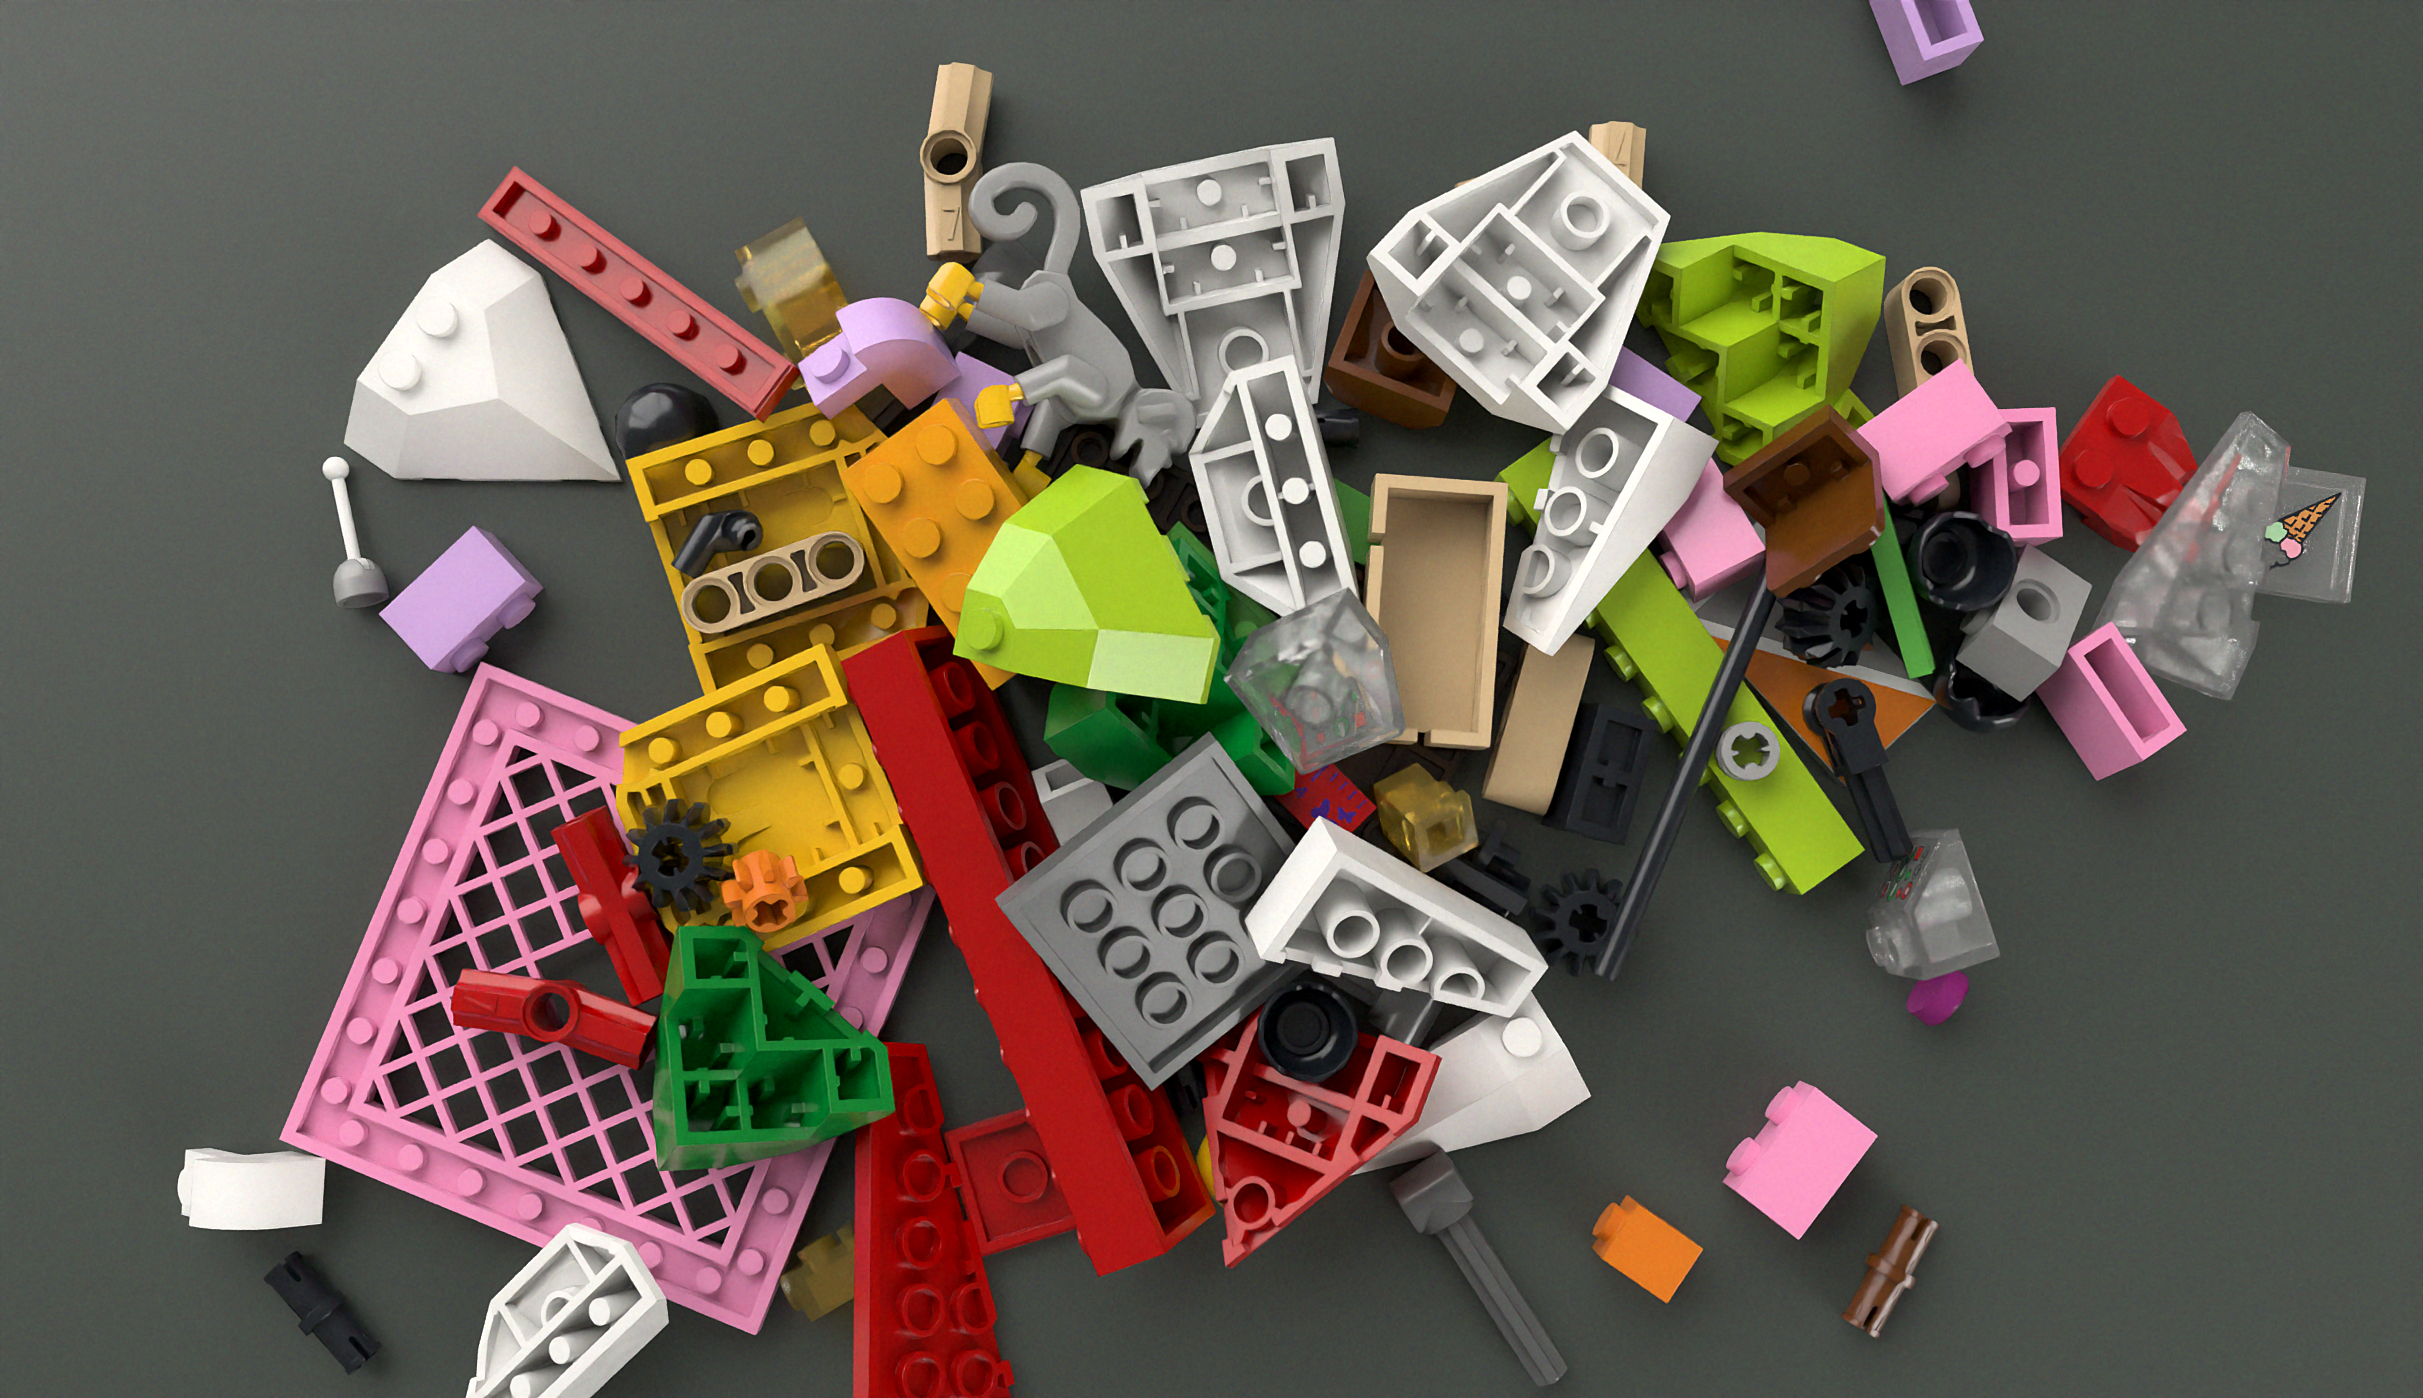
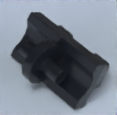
[1416,818,1531,918]

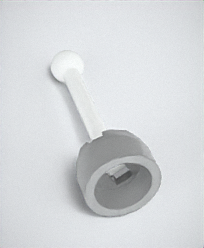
[322,457,390,608]

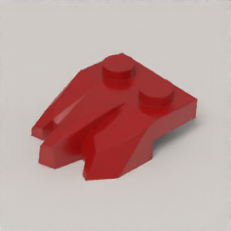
[2058,374,2205,558]

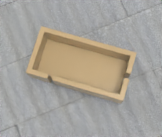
[1356,473,1508,750]

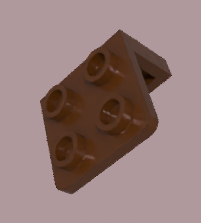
[1723,403,1885,598]

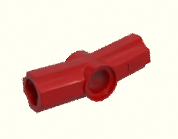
[551,805,672,1007]
[450,968,659,1071]

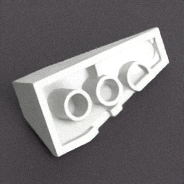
[1503,384,1719,656]
[1350,991,1591,1176]

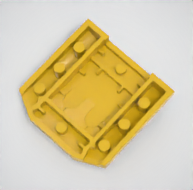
[625,402,929,695]
[615,643,929,953]

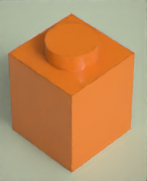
[1591,1195,1703,1304]

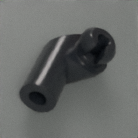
[671,509,764,579]

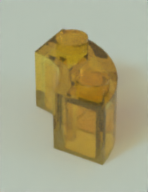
[734,216,850,396]

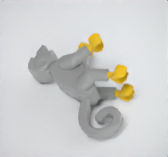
[919,162,1197,500]

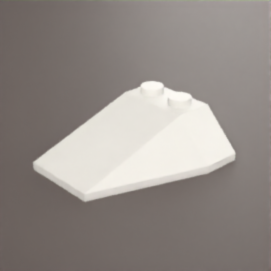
[1366,130,1671,435]
[1080,137,1345,429]

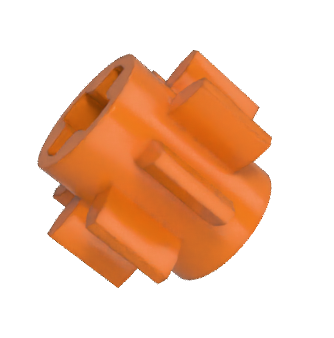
[720,849,809,933]

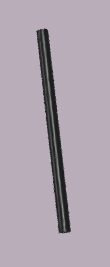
[1592,557,1777,982]

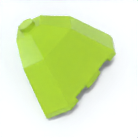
[1635,232,1886,466]
[953,464,1221,704]

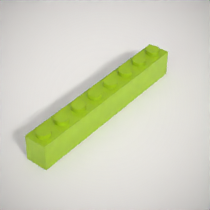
[1493,436,1865,895]

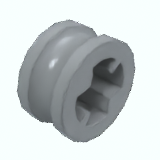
[1715,722,1780,781]

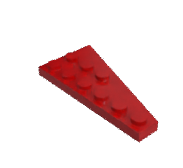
[853,1041,1015,1398]

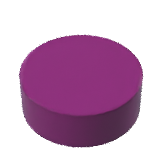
[1906,961,1969,1026]

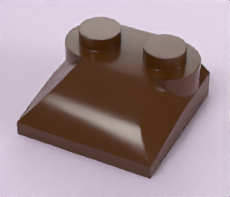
[1322,269,1458,430]

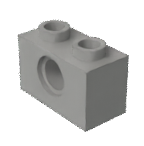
[1955,542,2092,702]

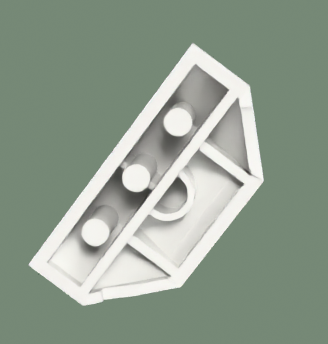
[1188,354,1362,626]
[466,1223,669,1398]

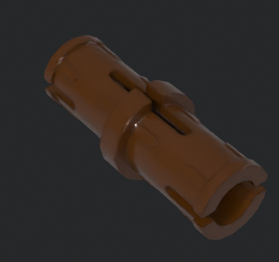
[1841,1204,1941,1339]

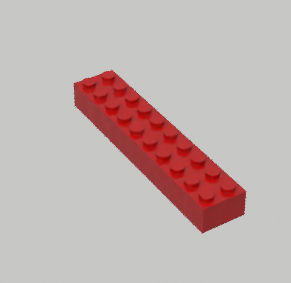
[840,624,1216,1277]

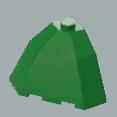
[1044,537,1296,796]
[653,925,895,1171]

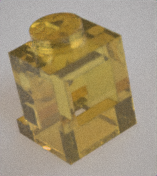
[1373,763,1479,874]
[780,1217,855,1322]

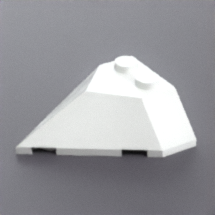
[344,238,624,482]

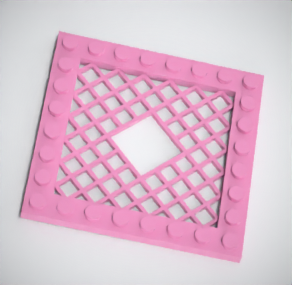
[279,662,938,1336]

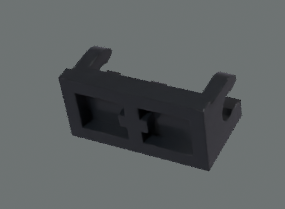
[1541,703,1659,846]

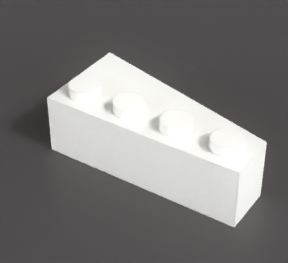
[1244,816,1549,1018]

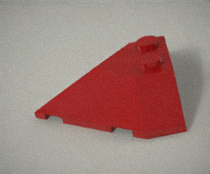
[1196,1001,1442,1269]

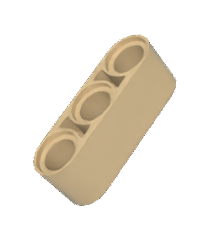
[1884,267,1974,400]
[680,531,867,634]
[1481,633,1595,816]

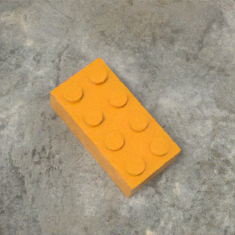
[839,398,1031,691]

